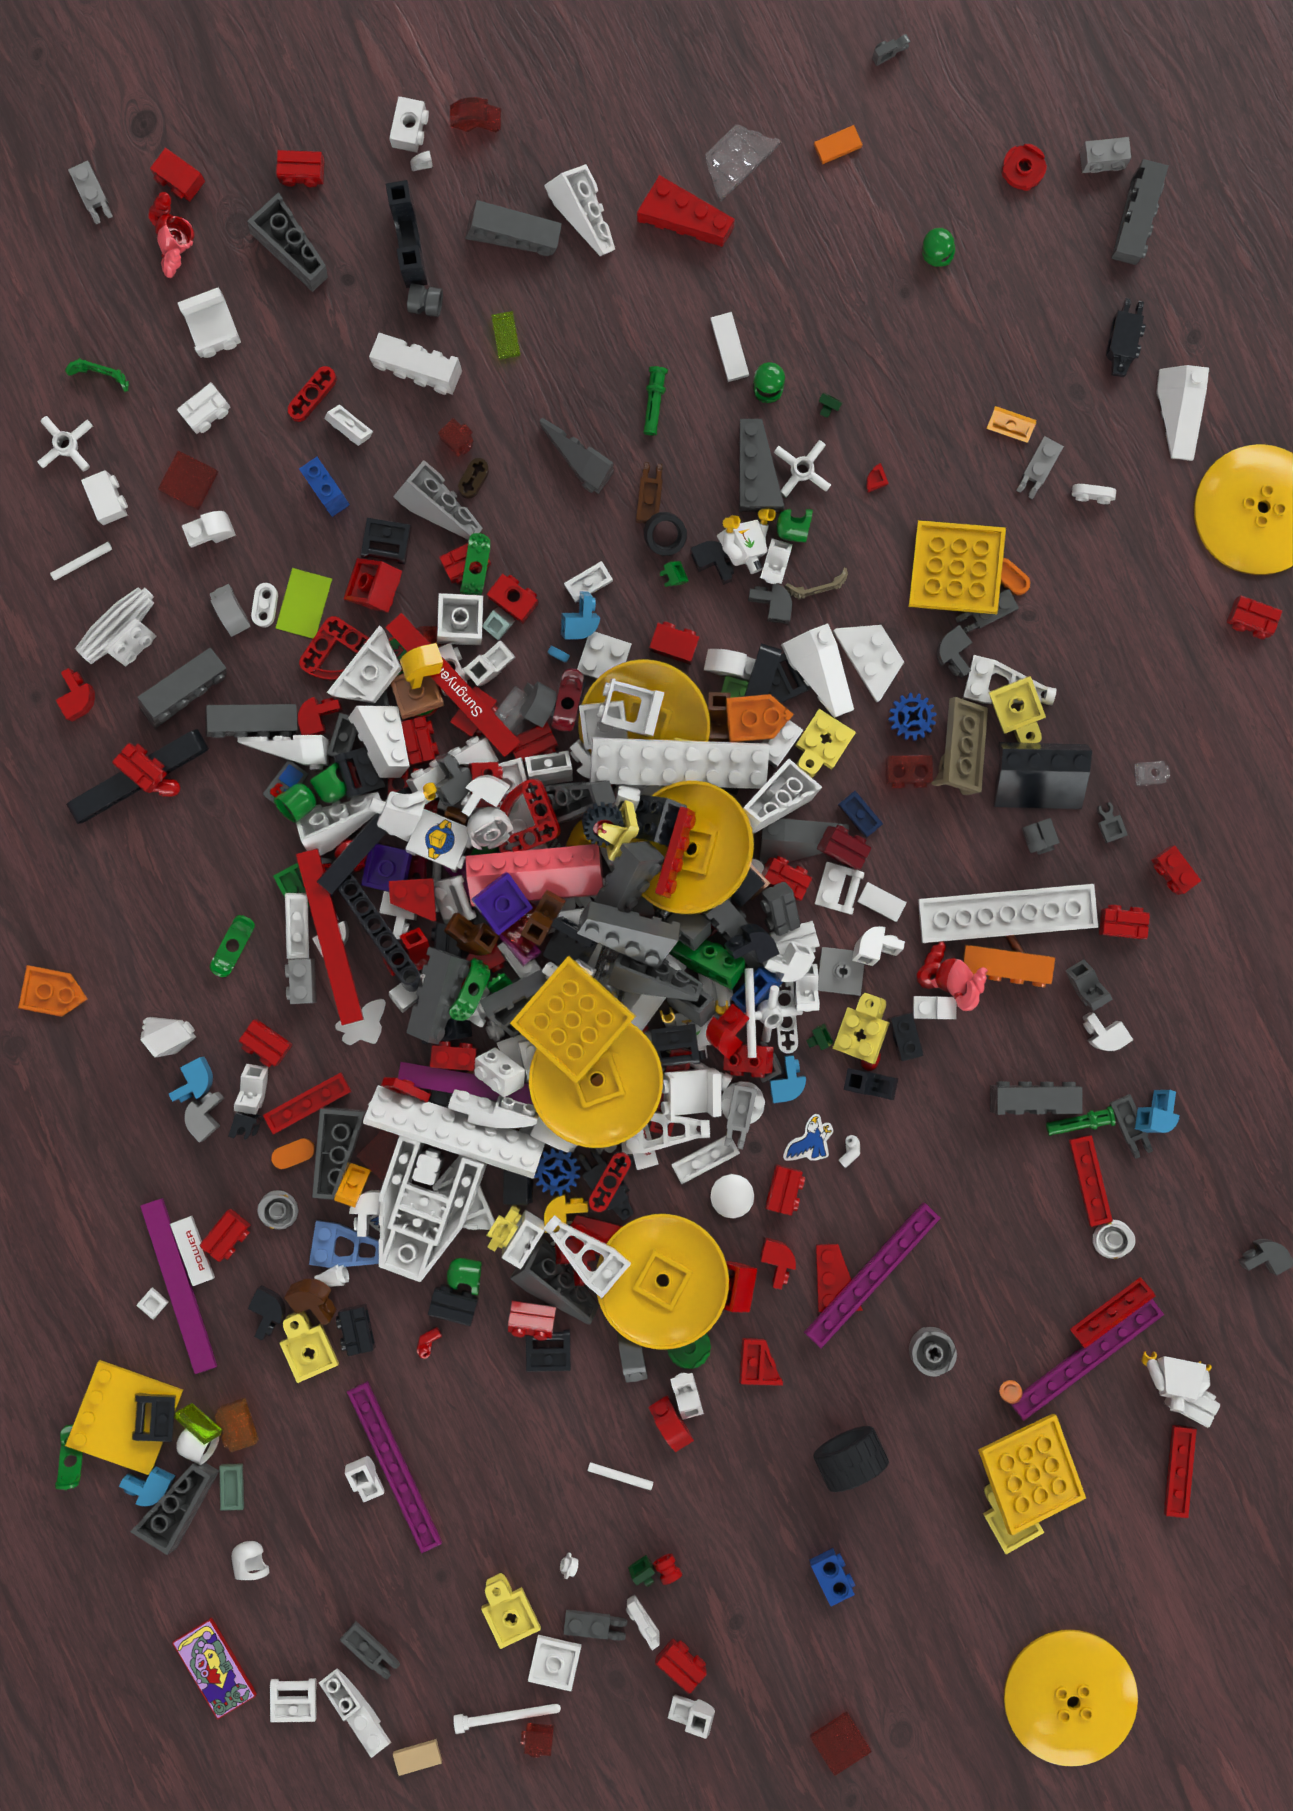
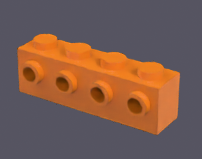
[963,945,1055,987]

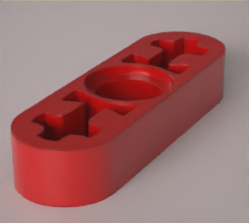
[288,366,337,422]
[589,1152,631,1212]

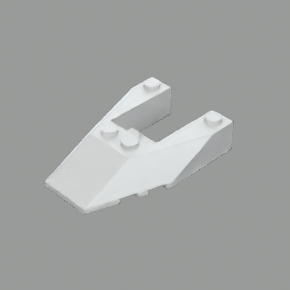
[379,1135,487,1282]

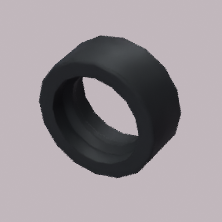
[644,512,687,556]

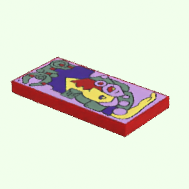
[172,1617,257,1720]

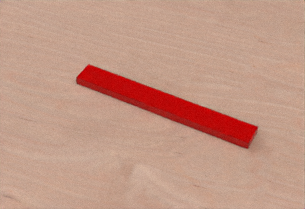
[296,849,364,1026]

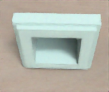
[482,607,515,640]

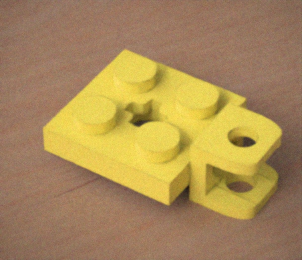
[988,676,1046,743]
[795,709,856,778]
[833,993,890,1064]
[486,1205,522,1252]
[280,1311,339,1383]
[983,1484,1044,1554]
[481,1573,541,1649]

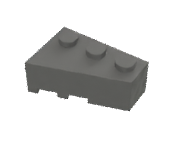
[479,969,547,1038]

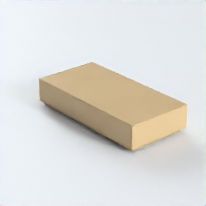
[393,1739,442,1776]

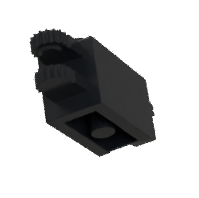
[1106,298,1146,378]
[578,1148,634,1221]

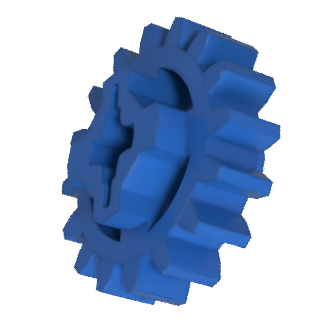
[888,693,937,741]
[534,1147,581,1196]

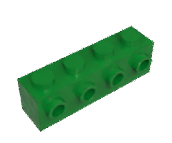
[669,940,745,990]

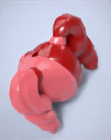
[148,192,195,278]
[917,941,988,1011]

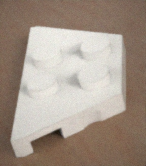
[833,625,904,703]
[327,626,402,703]
[432,1155,495,1230]

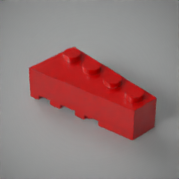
[637,175,735,247]

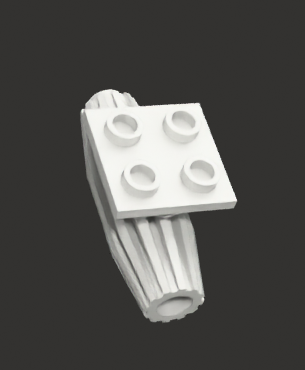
[75,587,157,667]

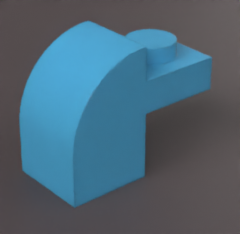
[561,591,600,639]
[769,1055,806,1103]
[169,1057,213,1103]
[1135,1090,1180,1133]
[119,1466,176,1506]

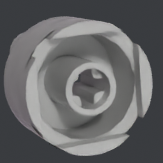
[909,1327,957,1377]

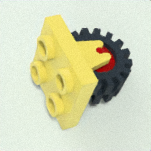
[582,800,639,861]

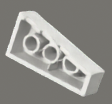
[369,333,462,395]
[743,759,822,834]

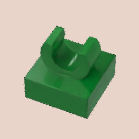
[660,561,689,587]

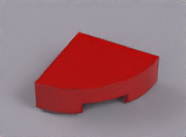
[866,463,889,493]

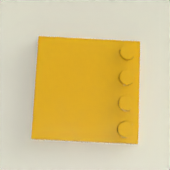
[909,520,1006,614]
[510,956,636,1084]
[65,1360,183,1475]
[978,1414,1086,1535]

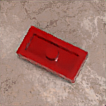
[381,1077,430,1102]

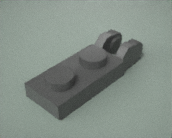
[955,589,1019,634]
[1109,1094,1153,1159]
[564,1610,628,1641]
[340,1621,400,1679]

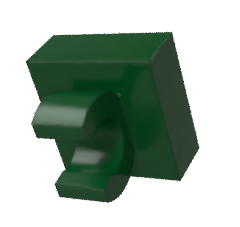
[819,393,843,418]
[806,1023,834,1050]
[628,1555,655,1587]

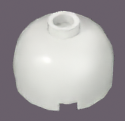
[467,807,513,850]

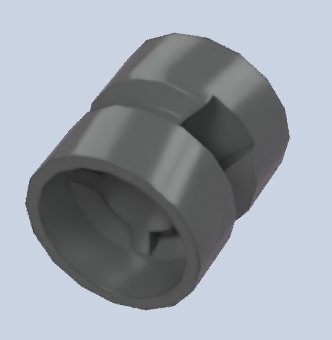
[407,283,443,317]

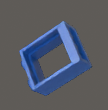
[299,457,350,517]

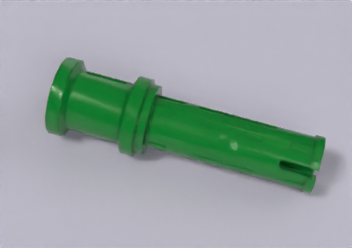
[643,366,668,436]
[1046,1106,1116,1136]

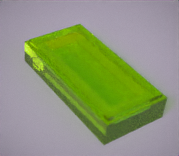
[491,311,521,359]
[174,1403,222,1444]

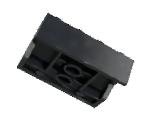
[994,742,1092,809]

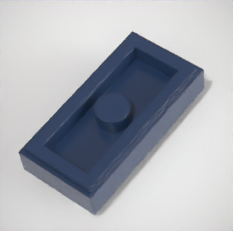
[838,791,883,838]

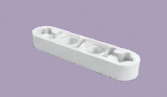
[776,973,798,1053]

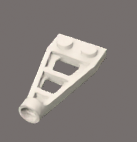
[963,655,1056,706]
[622,1111,710,1154]
[544,1215,631,1298]

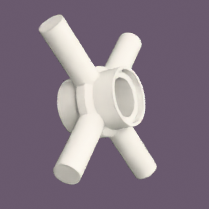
[37,416,93,472]
[774,440,831,498]
[744,985,803,1042]

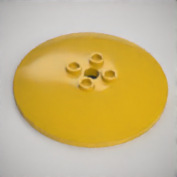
[1194,444,1293,575]
[578,659,710,787]
[629,781,754,914]
[529,1023,663,1148]
[597,1214,729,1350]
[1004,1630,1138,1766]

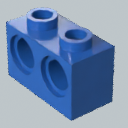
[809,1548,856,1606]

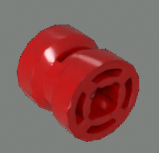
[653,1553,682,1585]

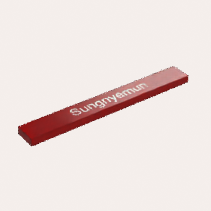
[385,613,521,758]

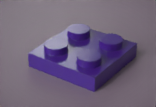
[361,844,412,892]
[471,872,533,935]

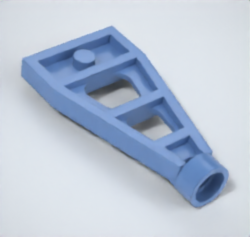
[309,1220,379,1268]

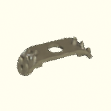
[785,567,848,600]

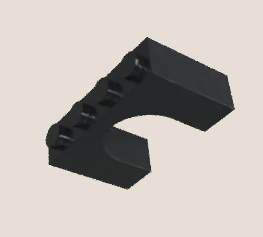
[385,180,428,288]

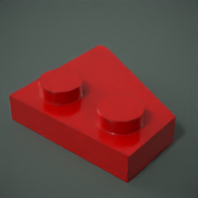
[389,878,436,921]
[739,1338,783,1386]

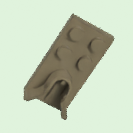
[932,697,988,795]

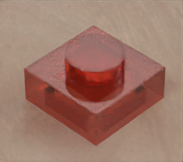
[416,626,441,648]

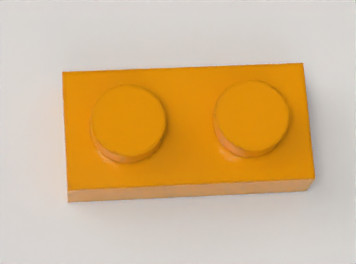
[987,406,1036,443]
[334,1163,371,1207]

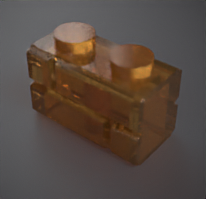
[215,1398,259,1452]

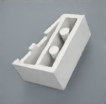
[348,706,409,778]

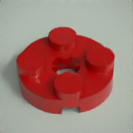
[1002,144,1047,191]

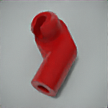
[417,1327,442,1359]

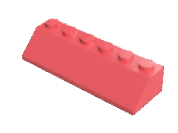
[466,844,604,906]

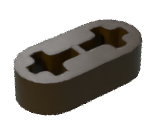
[458,458,489,499]

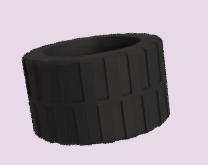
[813,1426,889,1492]

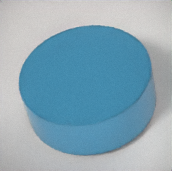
[548,646,570,663]

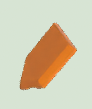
[726,694,794,742]
[18,965,88,1017]

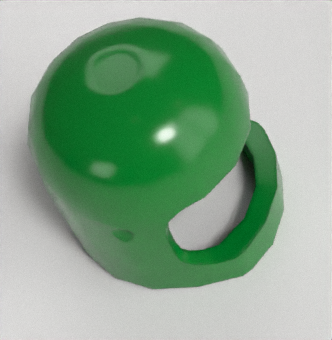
[922,228,955,267]
[753,362,785,403]
[776,509,813,543]
[310,763,347,803]
[273,783,316,823]
[447,1258,482,1296]

